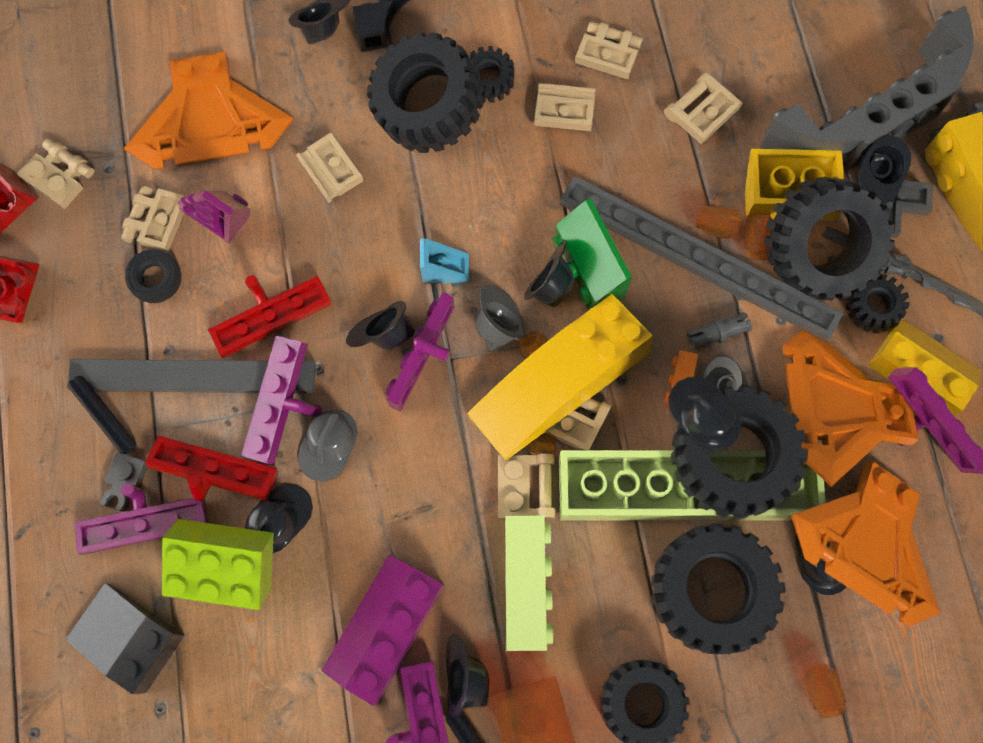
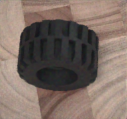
[600,660,690,743]

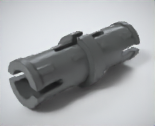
[687,312,752,349]

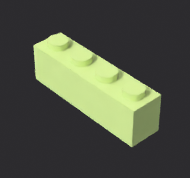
[505,516,553,651]

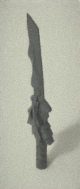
[821,225,983,317]

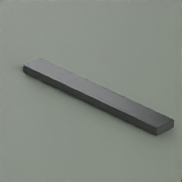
[67,359,316,394]

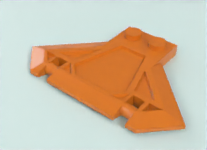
[124,51,294,170]
[782,330,919,487]
[791,461,941,627]

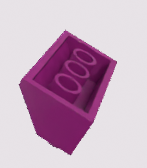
[321,555,444,706]

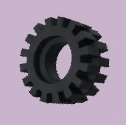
[470,46,514,103]
[846,274,910,333]

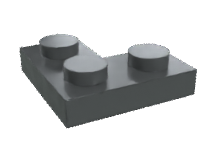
[884,180,933,238]

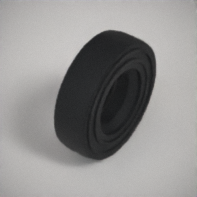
[125,249,182,303]

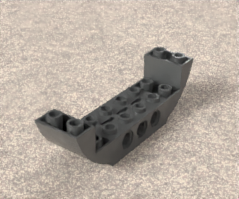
[760,6,974,172]

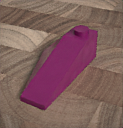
[178,190,250,244]

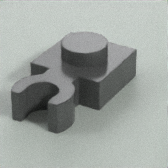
[100,452,147,512]

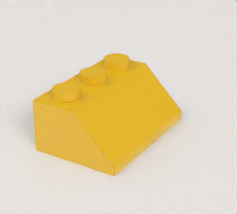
[745,149,844,220]
[867,318,981,415]

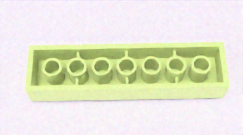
[559,450,826,520]

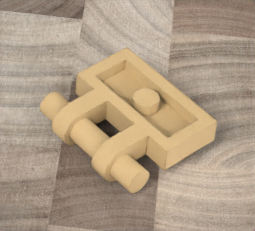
[575,21,643,80]
[17,138,94,210]
[120,186,185,252]

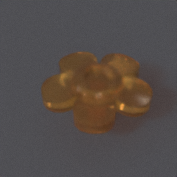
[528,433,556,455]

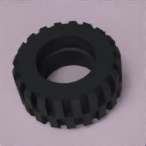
[367,32,484,153]
[765,177,895,301]
[671,385,808,519]
[651,523,786,654]

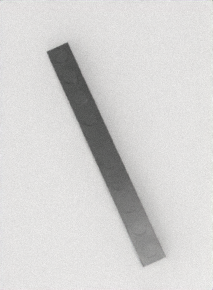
[560,176,843,342]

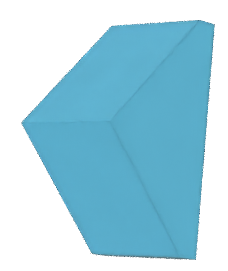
[420,238,469,284]

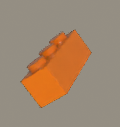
[664,350,699,410]

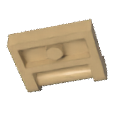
[664,73,742,144]
[544,398,612,450]
[498,454,555,520]

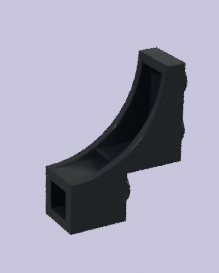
[353,0,411,52]

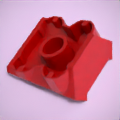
[0,163,39,233]
[0,256,40,323]

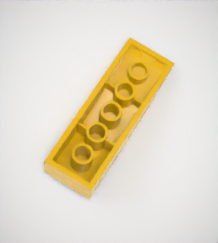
[924,112,983,253]
[467,294,653,461]

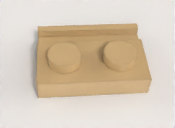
[534,83,596,131]
[296,133,364,203]

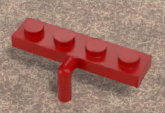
[208,275,333,358]
[145,436,278,502]

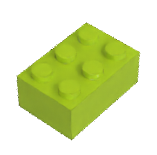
[162,519,274,610]

